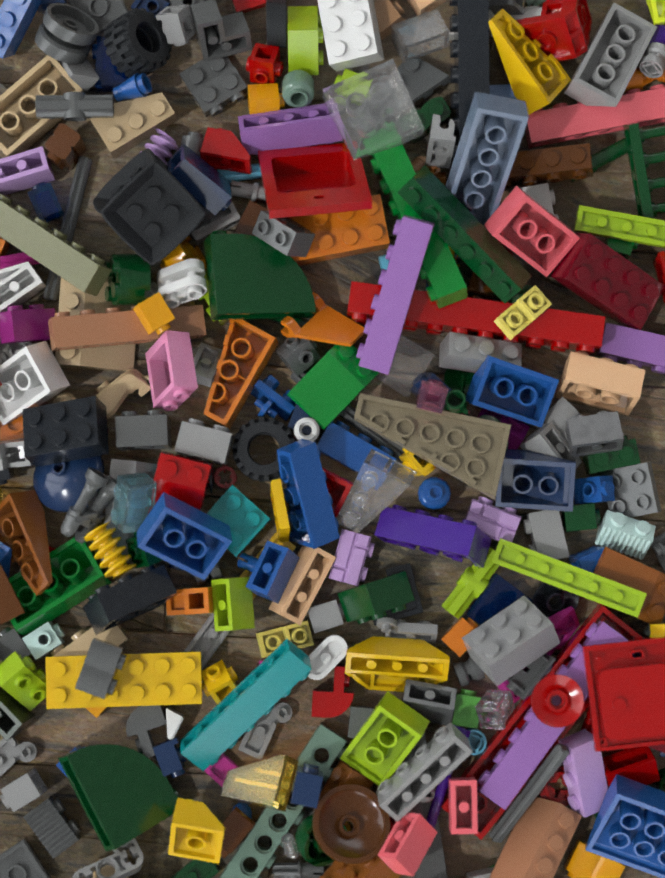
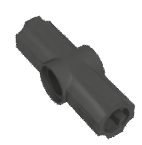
[35,92,114,121]

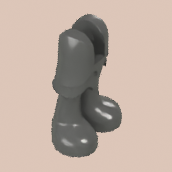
[61,467,130,544]

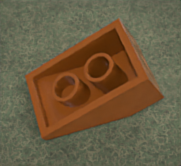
[593,547,665,624]

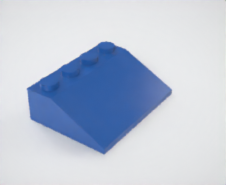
[585,774,665,878]

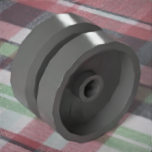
[35,3,99,65]

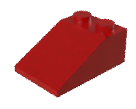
[146,451,213,517]

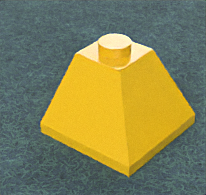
[168,798,225,864]

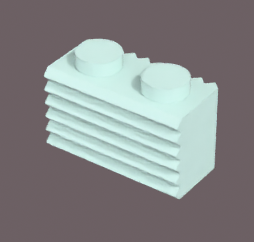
[595,510,656,560]

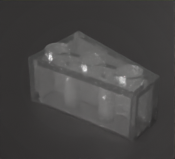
[337,449,417,533]

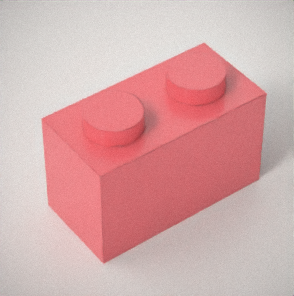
[448,777,478,834]
[378,812,438,877]

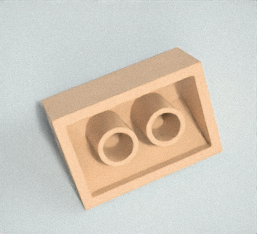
[556,351,645,416]

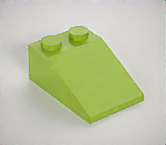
[340,691,430,786]

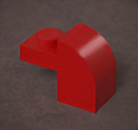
[311,665,354,718]

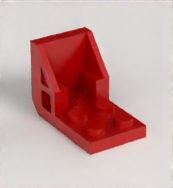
[495,0,592,70]

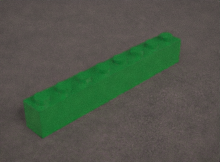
[361,122,468,309]

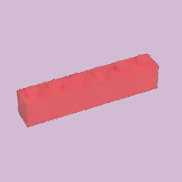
[525,84,665,148]

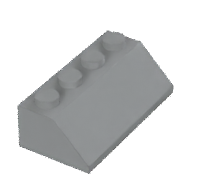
[564,3,657,107]

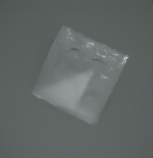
[322,59,424,160]

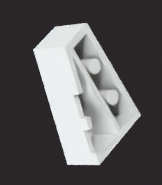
[0,262,46,313]

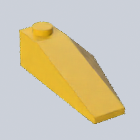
[488,9,571,115]

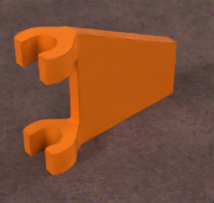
[281,292,364,347]

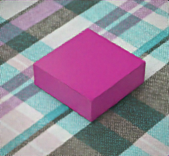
[204,753,239,787]

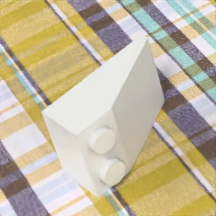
[0,341,70,425]

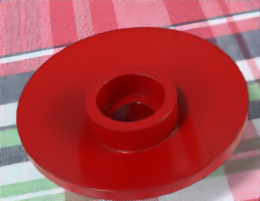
[531,674,584,728]

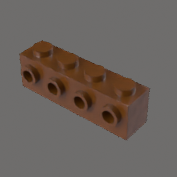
[505,143,593,189]

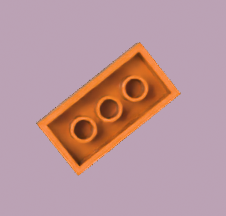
[289,194,390,266]

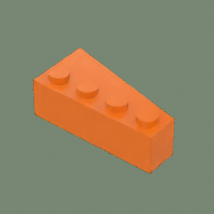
[203,319,279,430]

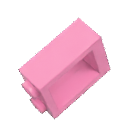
[145,330,198,411]

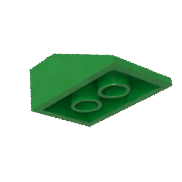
[287,344,380,430]

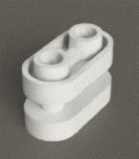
[157,258,207,308]
[308,635,348,680]

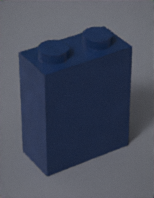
[168,144,232,215]

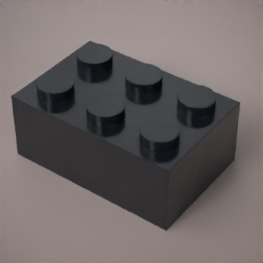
[23,396,109,467]
[83,565,177,635]

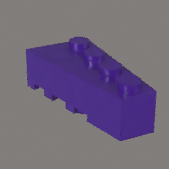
[374,505,492,568]

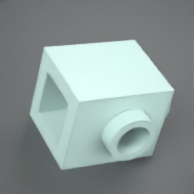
[22,621,65,660]

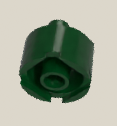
[104,254,151,305]

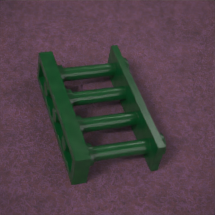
[623,123,665,219]

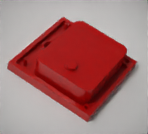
[258,142,372,219]
[582,637,665,752]

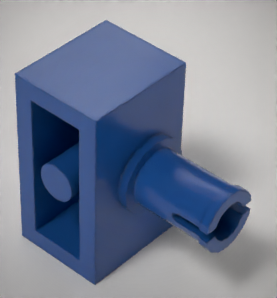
[237,540,300,604]

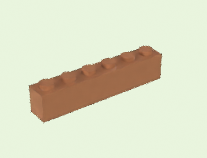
[48,301,206,351]

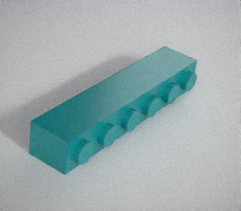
[180,638,312,771]

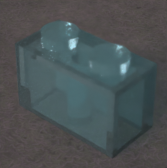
[111,473,157,533]

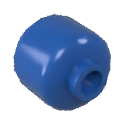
[417,477,451,510]

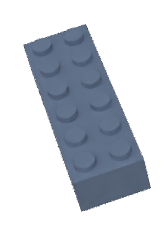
[445,92,529,226]

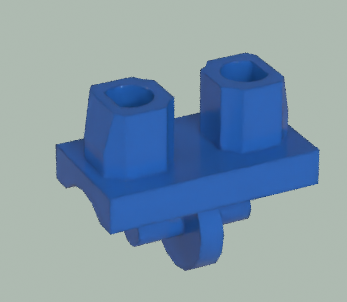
[250,375,295,421]

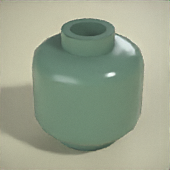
[282,70,314,108]

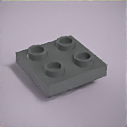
[601,462,661,517]

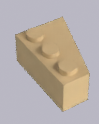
[89,92,177,159]

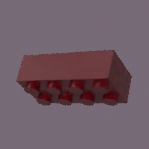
[551,233,665,330]

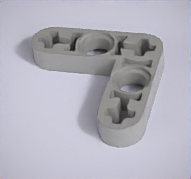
[72,838,144,878]

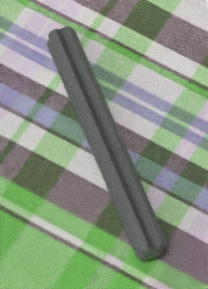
[489,743,569,843]

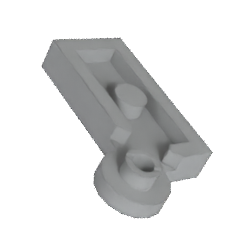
[376,617,438,643]
[238,702,293,760]
[0,737,37,777]

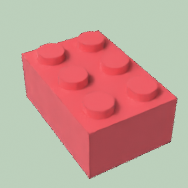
[484,185,580,277]

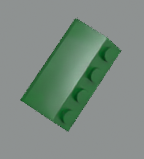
[9,537,112,637]

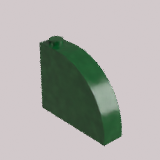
[204,230,316,320]
[58,744,180,851]

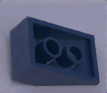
[495,449,576,512]

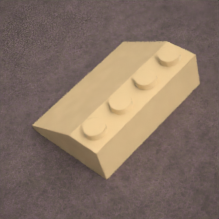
[55,277,136,372]

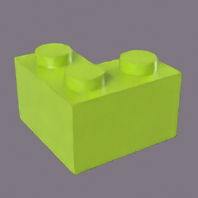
[288,6,323,75]

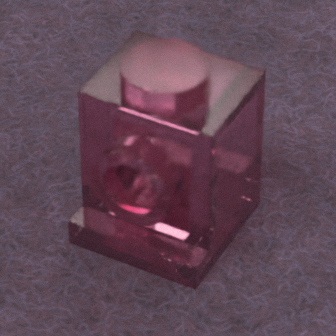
[416,379,448,414]

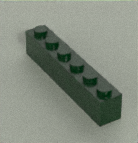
[397,165,531,304]

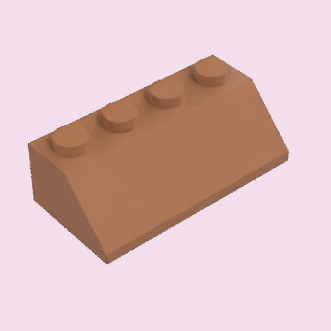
[489,797,582,878]

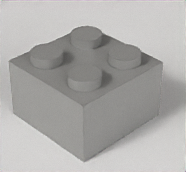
[174,418,234,466]

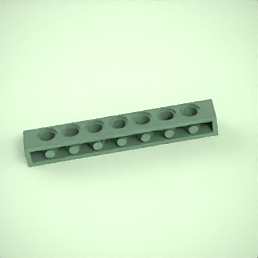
[219,723,347,878]

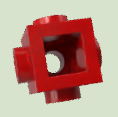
[246,43,284,84]

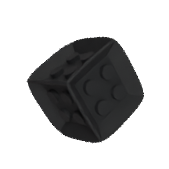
[93,148,207,265]

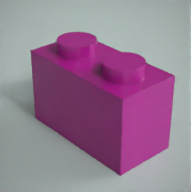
[0,304,55,344]

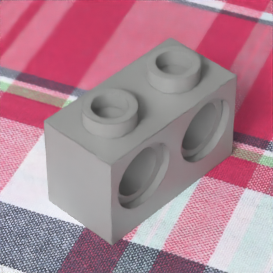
[0,768,48,812]

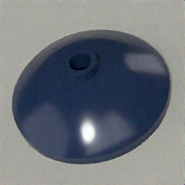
[33,456,104,512]

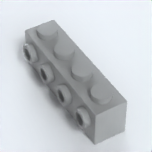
[376,722,473,822]

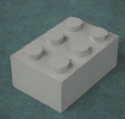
[462,595,560,686]

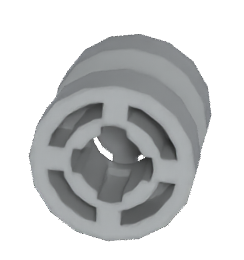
[639,42,665,78]

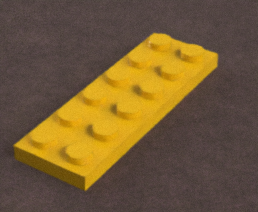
[45,651,203,709]

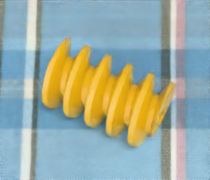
[84,521,137,579]

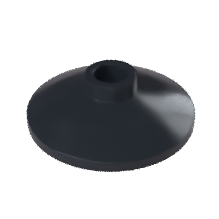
[532,582,579,618]

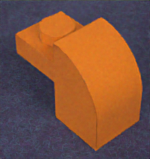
[166,587,214,616]

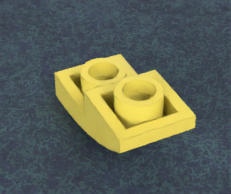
[494,285,552,341]
[256,620,314,658]

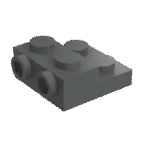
[179,56,248,117]

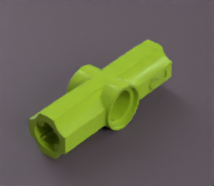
[441,547,500,619]

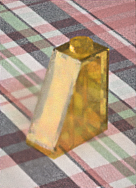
[221,754,298,812]

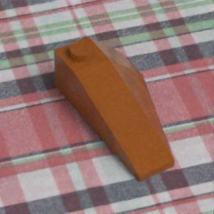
[0,490,53,595]

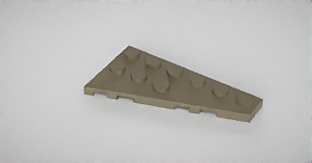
[354,393,511,500]

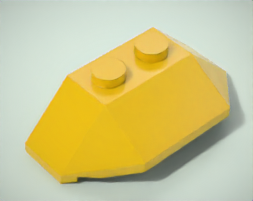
[345,636,450,692]

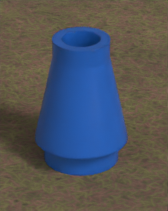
[113,73,152,102]

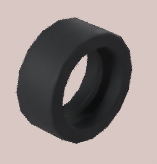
[266,0,287,48]

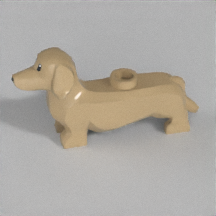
[54,368,151,419]

